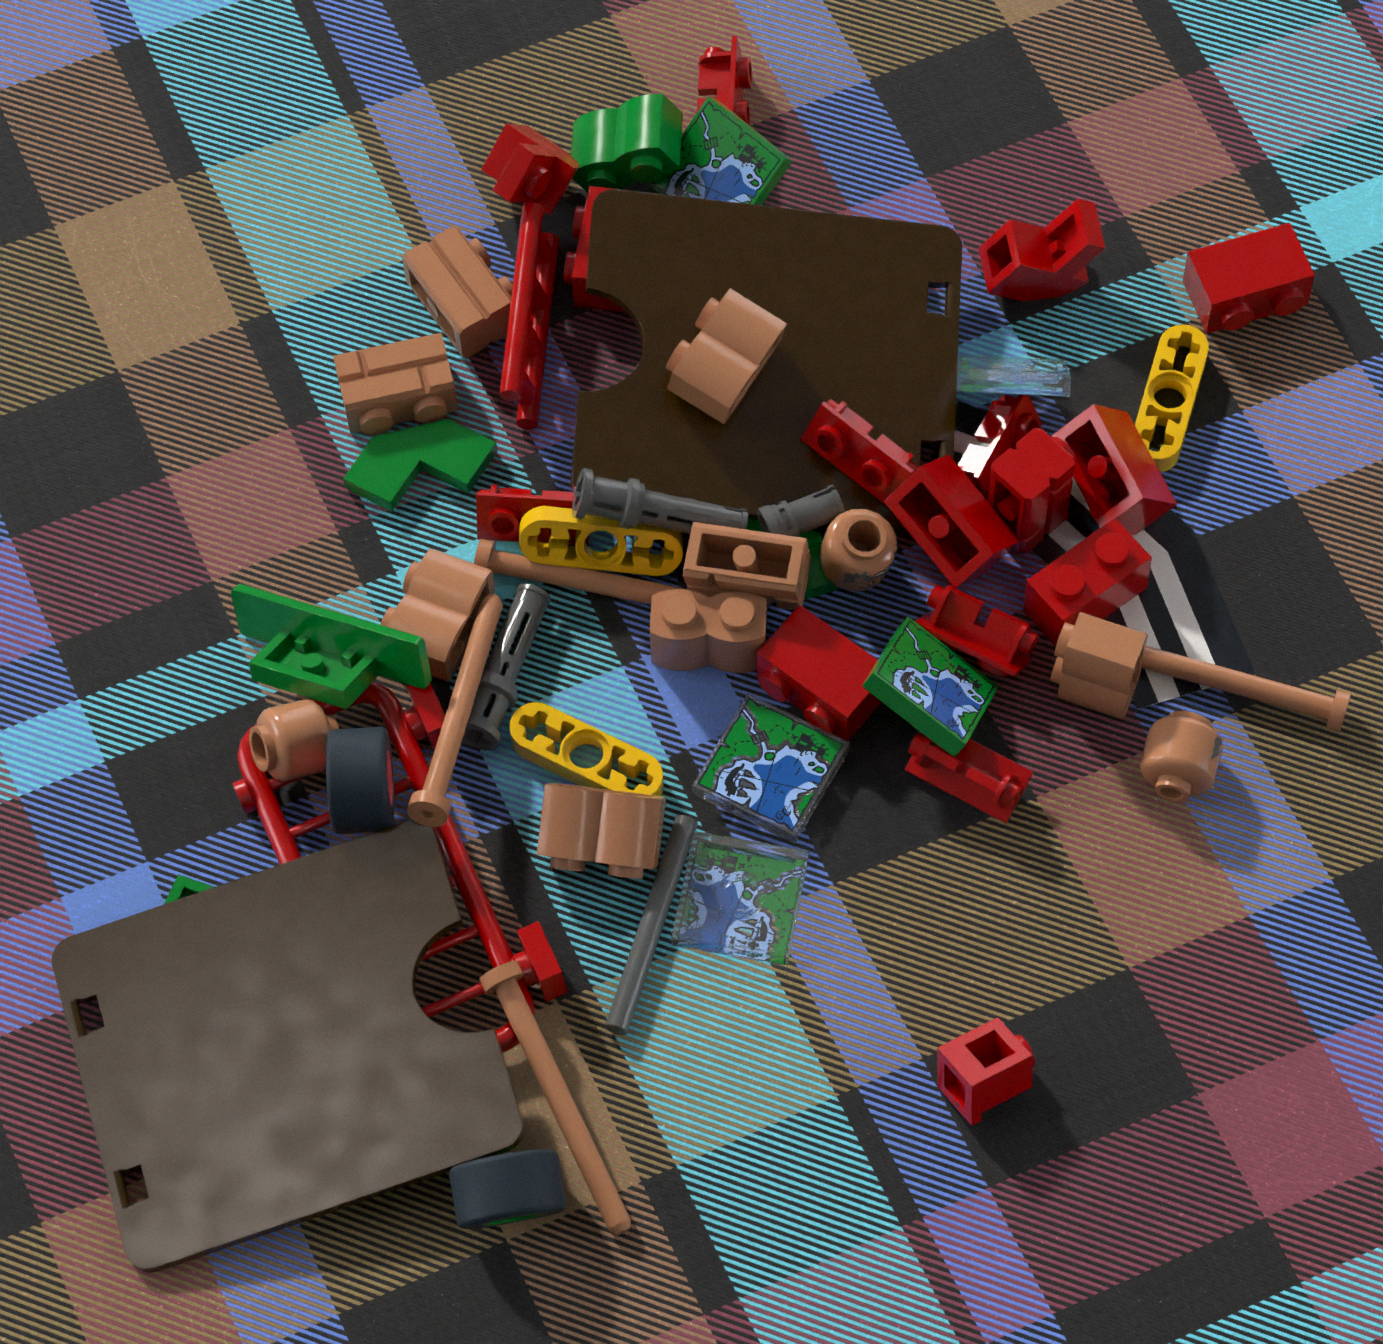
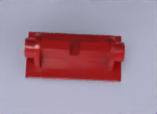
[696,36,753,126]
[958,393,1043,501]
[800,399,919,507]
[476,484,589,546]
[915,585,1039,677]
[904,732,1034,824]

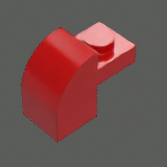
[481,123,579,215]
[978,198,1106,301]

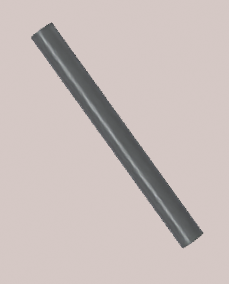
[605,815,698,1035]

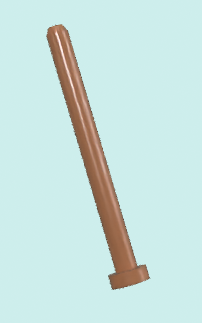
[474,539,688,605]
[407,594,503,827]
[1141,646,1351,732]
[479,961,631,1236]

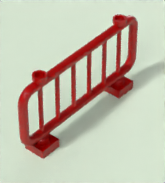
[232,682,568,1053]

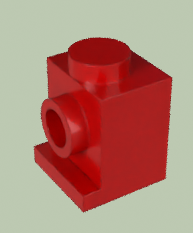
[937,1017,1035,1126]

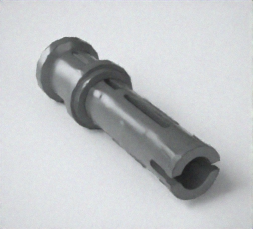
[572,468,748,534]
[462,584,551,750]

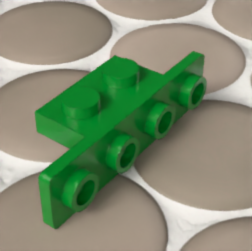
[231,584,432,709]

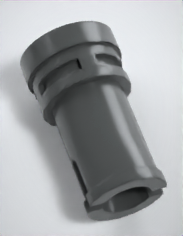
[757,485,845,537]

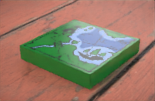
[648,96,793,205]
[862,617,999,757]

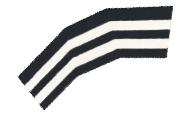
[930,401,1255,709]

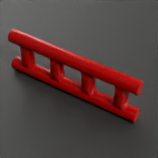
[499,203,559,430]

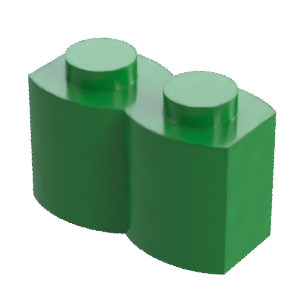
[571,94,683,193]

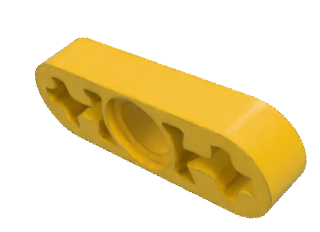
[1135,324,1209,473]
[519,506,683,576]
[509,702,664,796]

